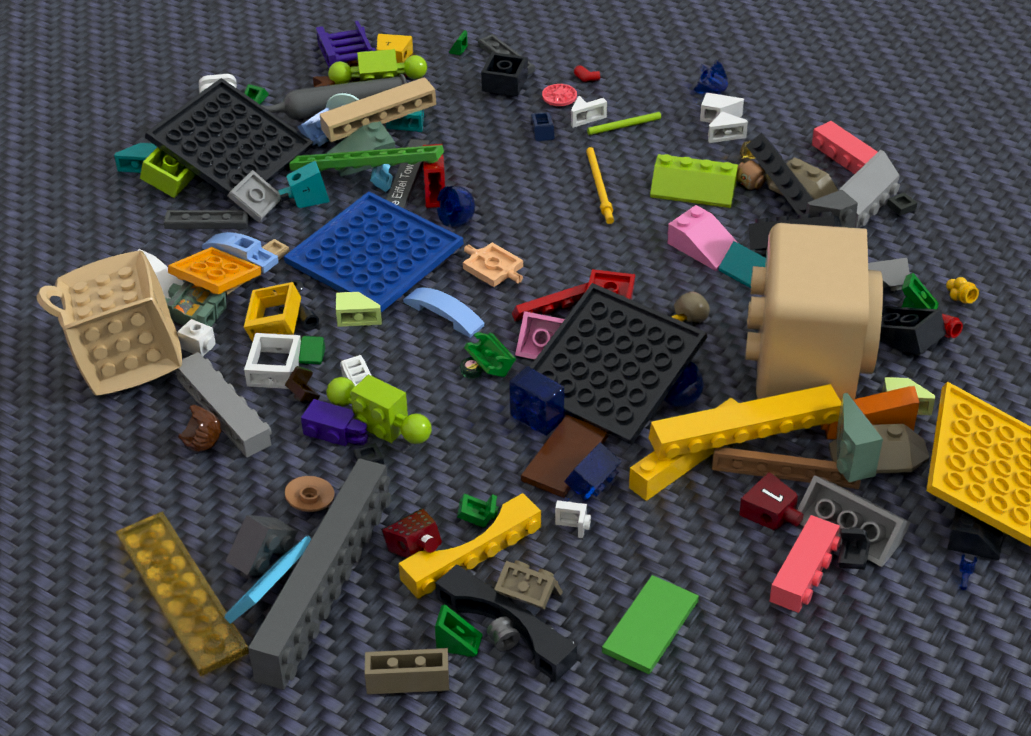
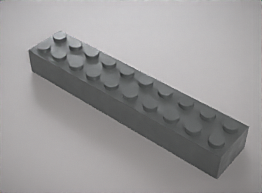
[248,459,391,690]

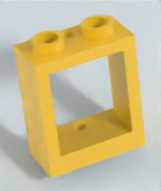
[244,282,301,342]

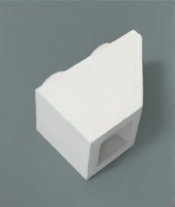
[700,93,744,123]

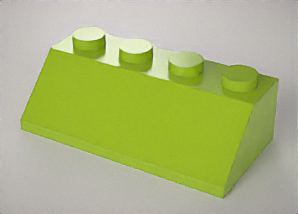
[650,154,738,208]

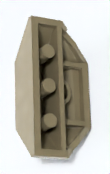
[765,157,838,199]
[829,424,929,473]

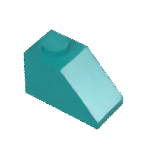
[114,143,157,173]

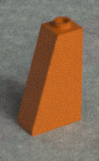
[821,386,920,440]

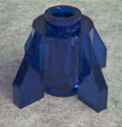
[692,60,728,94]

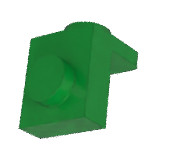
[457,493,499,528]

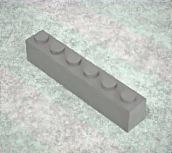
[176,352,272,458]

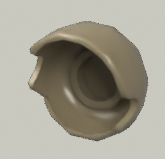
[674,291,710,323]

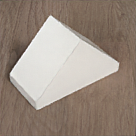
[708,112,748,143]

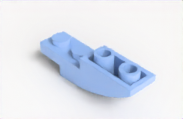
[202,232,279,273]

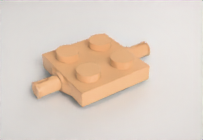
[463,242,523,287]

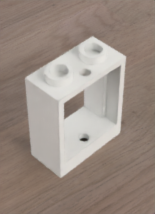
[244,333,301,389]

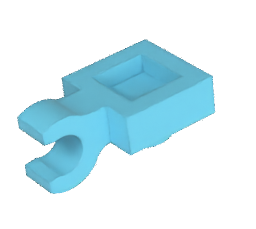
[370,164,393,192]

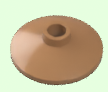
[285,476,335,512]

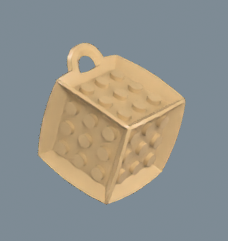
[37,250,182,396]

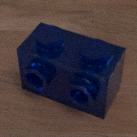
[564,442,622,501]

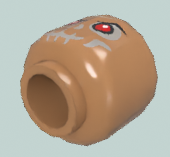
[737,160,766,190]

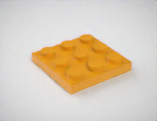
[168,247,261,294]

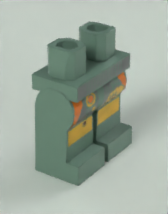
[165,281,227,327]

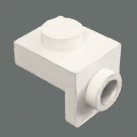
[555,500,591,538]

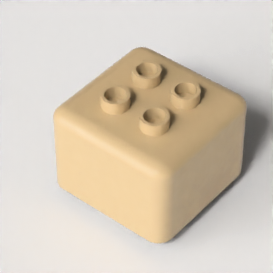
[745,223,883,401]

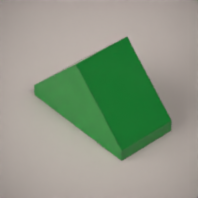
[435,604,483,657]

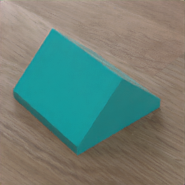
[718,241,766,288]

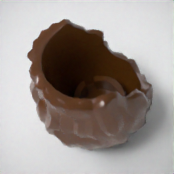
[178,405,221,452]

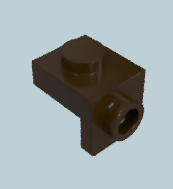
[285,366,320,403]

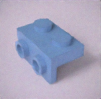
[298,107,329,146]

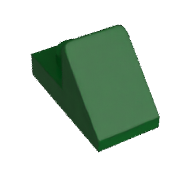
[902,273,939,309]

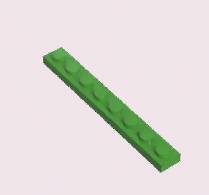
[289,145,444,171]

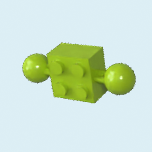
[328,49,427,84]
[326,374,432,444]

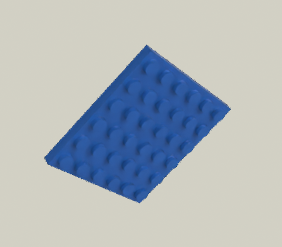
[284,191,464,312]

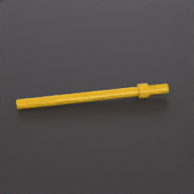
[586,147,614,224]

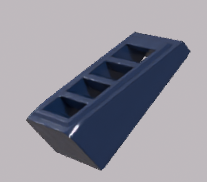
[531,112,555,141]

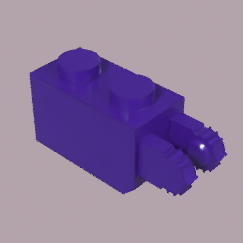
[301,399,368,446]

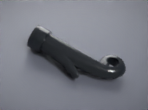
[279,280,319,330]

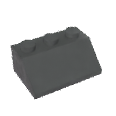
[806,190,858,228]

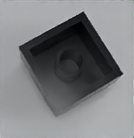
[481,52,528,97]

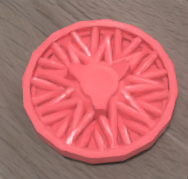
[542,84,577,106]

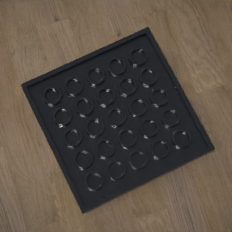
[145,78,313,196]
[516,283,708,445]

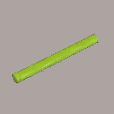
[587,112,661,135]

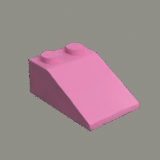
[667,205,738,271]

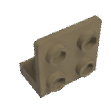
[494,560,563,610]

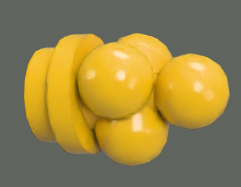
[946,277,979,304]

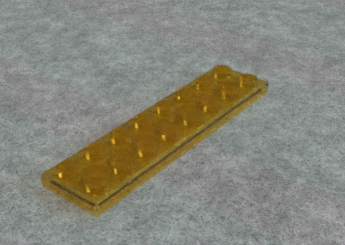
[116,511,249,676]

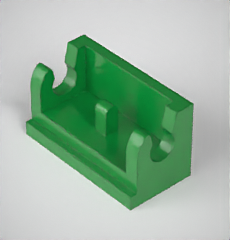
[464,332,516,377]

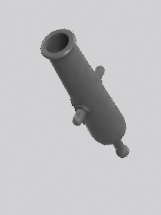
[261,73,407,123]

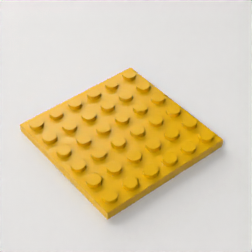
[926,382,1031,547]

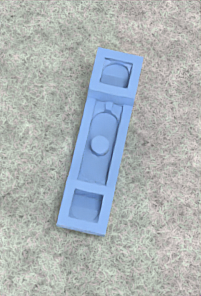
[403,288,484,338]

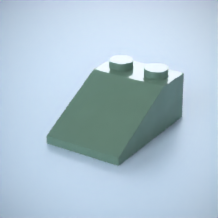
[327,121,395,177]
[836,393,883,482]

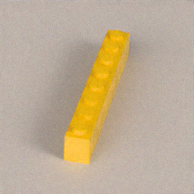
[648,384,841,459]

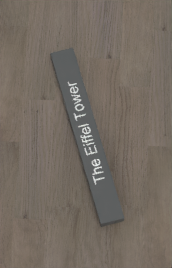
[386,139,430,209]

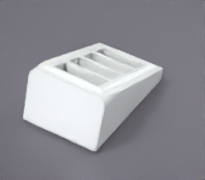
[341,355,371,386]

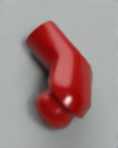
[574,65,600,82]

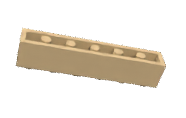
[319,77,436,142]

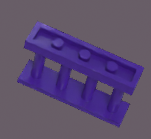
[316,21,375,68]

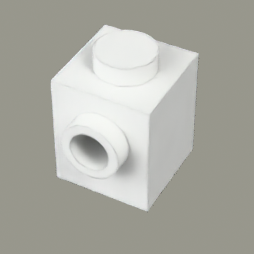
[177,319,216,356]

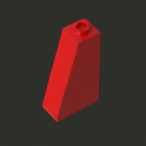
[423,144,446,208]

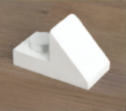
[571,96,607,128]

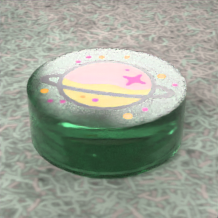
[460,357,483,378]

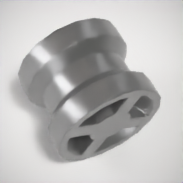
[487,617,520,651]

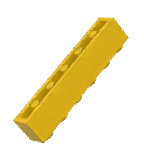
[629,398,738,501]

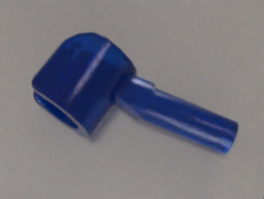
[959,554,977,590]

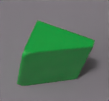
[449,30,468,55]
[244,84,269,104]
[299,336,325,364]

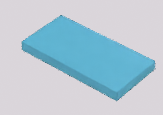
[224,536,311,624]

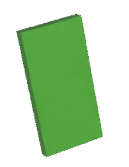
[602,575,699,675]

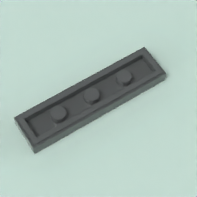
[478,34,535,74]
[164,210,249,229]

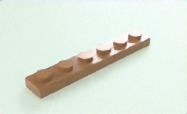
[712,447,861,489]

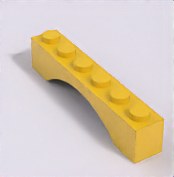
[399,493,541,599]

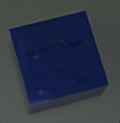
[509,366,564,436]

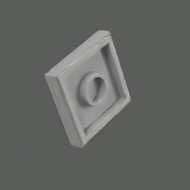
[228,170,282,222]

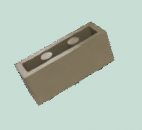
[365,648,449,694]

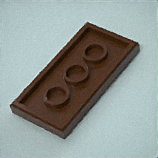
[521,415,609,498]

